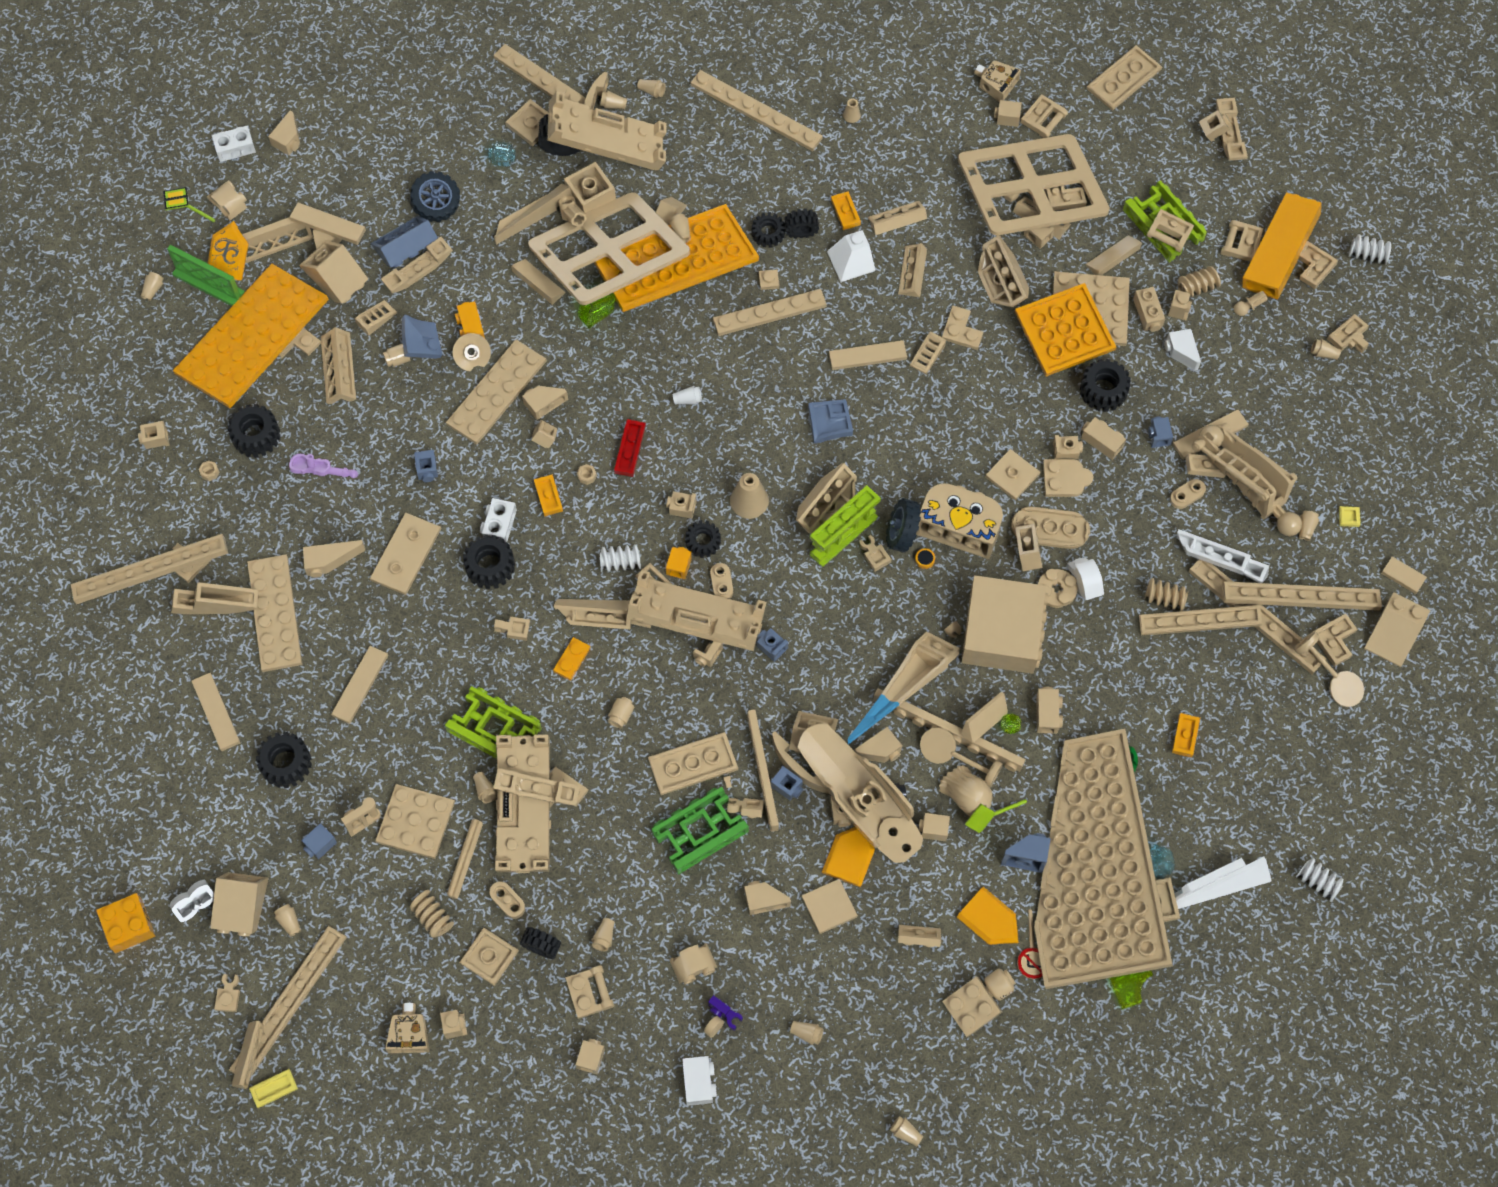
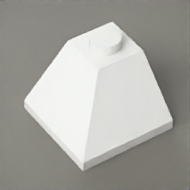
[827,230,875,282]

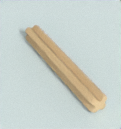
[447,819,483,899]

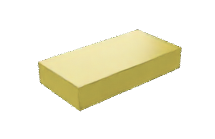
[249,1069,298,1108]

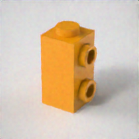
[455,301,485,338]

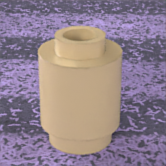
[383,343,411,367]
[608,697,635,729]

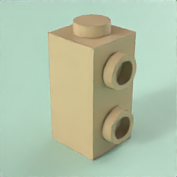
[1133,287,1165,332]
[1081,417,1126,460]
[1036,687,1063,734]

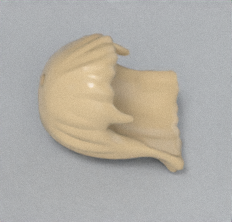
[939,765,993,816]

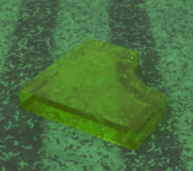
[1108,970,1153,1010]

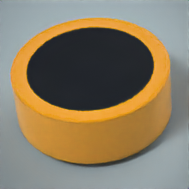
[915,549,935,569]

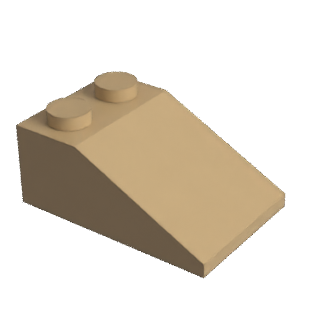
[1364,592,1431,667]

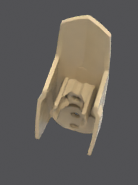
[797,723,923,863]

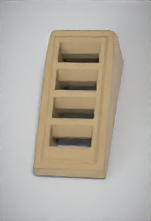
[355,300,397,336]
[910,332,946,374]

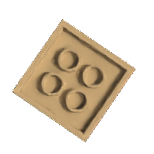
[376,784,455,859]

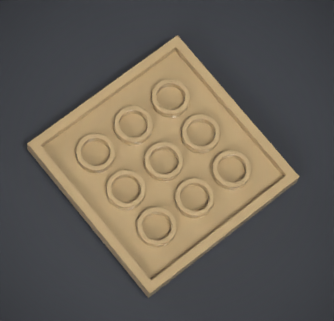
[1053,271,1130,346]

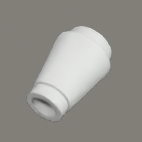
[673,386,702,405]

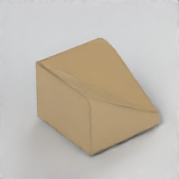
[531,420,557,448]

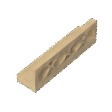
[242,217,314,263]
[321,327,356,404]

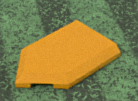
[822,827,875,887]
[957,887,1019,945]

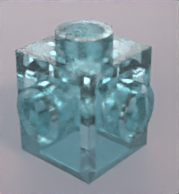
[1150,844,1175,879]

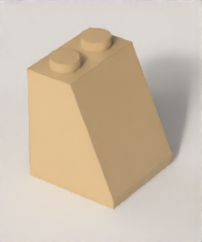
[299,241,368,304]
[210,872,269,936]

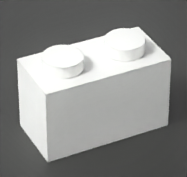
[683,1056,717,1106]

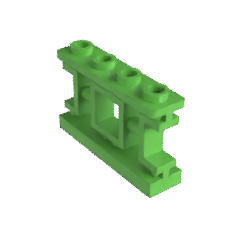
[652,787,749,875]

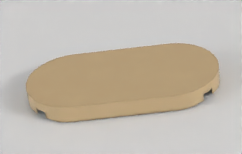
[1011,507,1090,549]

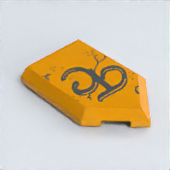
[207,221,249,281]

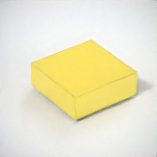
[1339,506,1360,527]

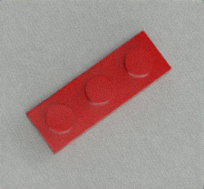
[614,419,646,477]

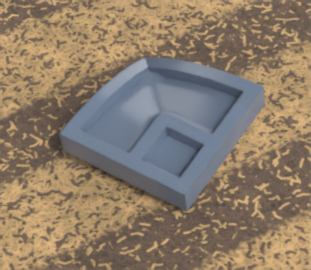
[402,315,442,359]
[808,399,853,444]

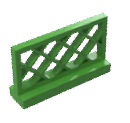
[167,245,245,306]

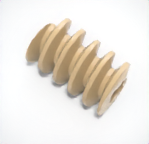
[1178,266,1221,298]
[1144,578,1188,611]
[410,890,454,938]

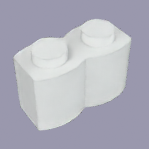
[170,880,214,922]

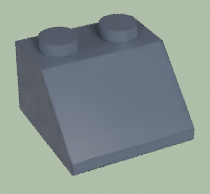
[1001,833,1051,873]

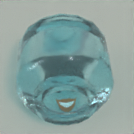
[488,142,516,167]

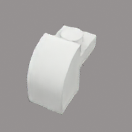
[1067,557,1104,600]

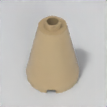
[730,473,769,519]

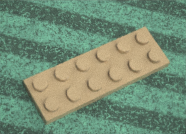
[446,340,547,445]
[247,554,302,672]

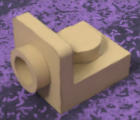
[693,641,723,667]

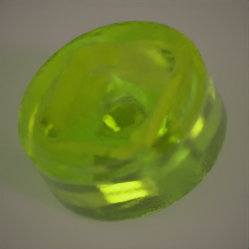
[1001,714,1021,734]

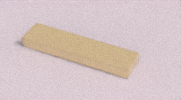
[290,203,366,245]
[829,340,907,370]
[1173,410,1249,460]
[331,646,388,724]
[192,673,240,751]

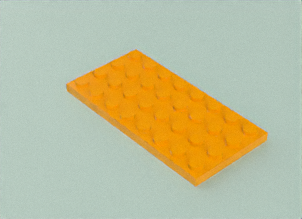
[593,204,759,312]
[173,263,329,408]

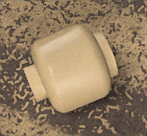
[984,969,1016,1001]

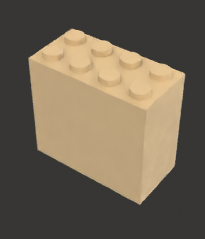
[961,575,1049,674]

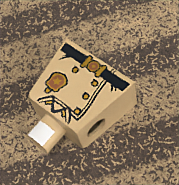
[974,61,1021,102]
[386,1003,429,1053]

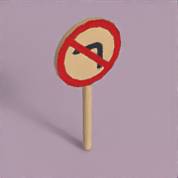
[1017,909,1043,979]

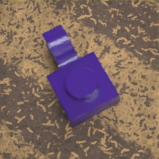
[708,995,743,1031]

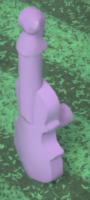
[289,454,358,478]

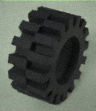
[784,209,819,239]
[752,212,785,248]
[685,520,721,558]
[520,927,561,959]

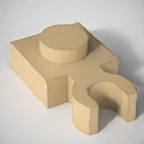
[860,535,892,572]
[727,798,764,818]
[214,974,240,1012]

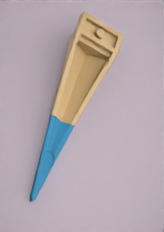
[848,632,960,744]

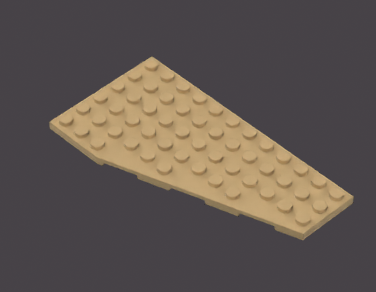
[1034,729,1173,989]

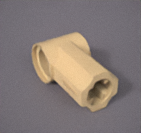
[558,196,587,228]

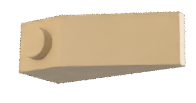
[303,540,365,578]

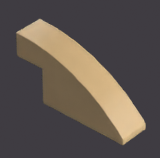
[171,582,258,614]

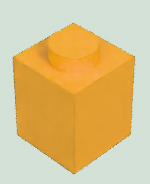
[666,547,692,579]

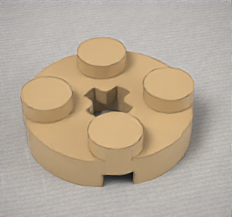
[1038,569,1078,608]

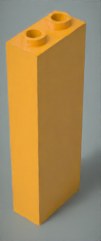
[1243,192,1322,300]

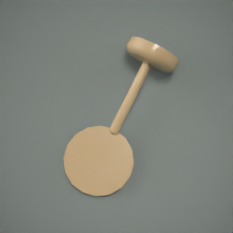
[1294,631,1364,707]
[920,727,1003,788]

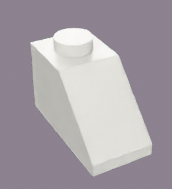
[1164,329,1201,371]

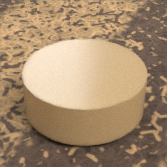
[704,1016,724,1038]

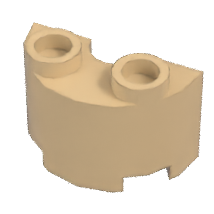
[207,180,247,221]
[670,943,717,984]

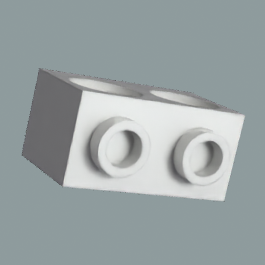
[212,126,256,162]
[480,498,517,543]

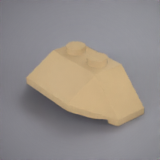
[978,235,1029,307]
[796,463,857,534]

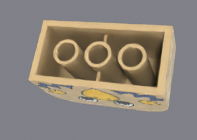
[916,484,1003,559]

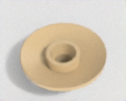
[452,333,491,371]

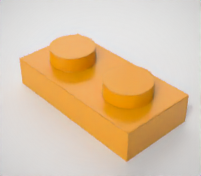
[831,191,861,230]
[534,474,563,517]
[553,637,591,681]
[1172,713,1200,758]

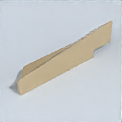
[494,184,572,245]
[554,599,651,629]

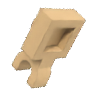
[494,617,530,641]

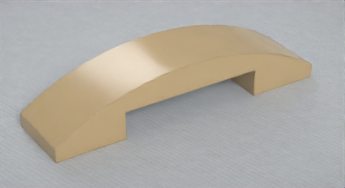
[584,72,608,110]
[1216,98,1248,161]
[381,237,453,293]
[772,731,830,794]
[493,768,580,806]

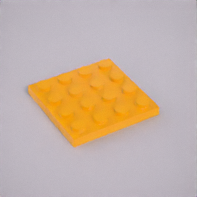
[1015,283,1116,376]

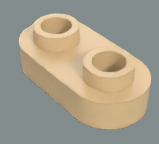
[1170,479,1206,509]
[710,563,733,599]
[490,882,525,919]

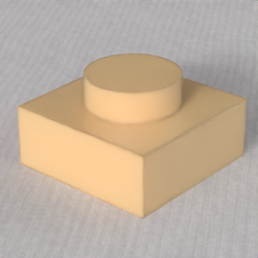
[759,270,779,290]

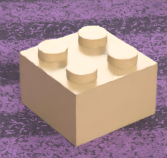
[564,162,616,213]

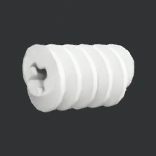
[1348,234,1391,265]
[600,545,641,572]
[1296,858,1344,902]

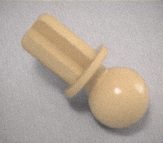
[1234,291,1268,316]

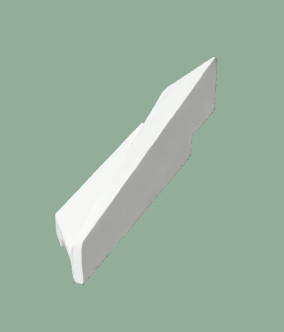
[1177,529,1269,583]
[1174,857,1271,909]

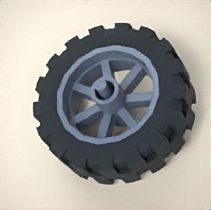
[410,171,460,222]
[886,498,921,553]

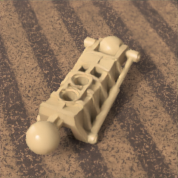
[1192,423,1302,537]

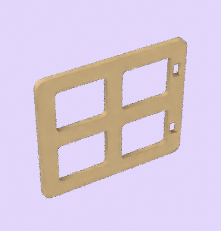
[958,134,1110,235]
[528,192,690,305]

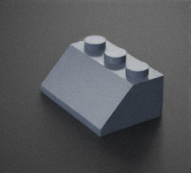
[370,216,438,268]

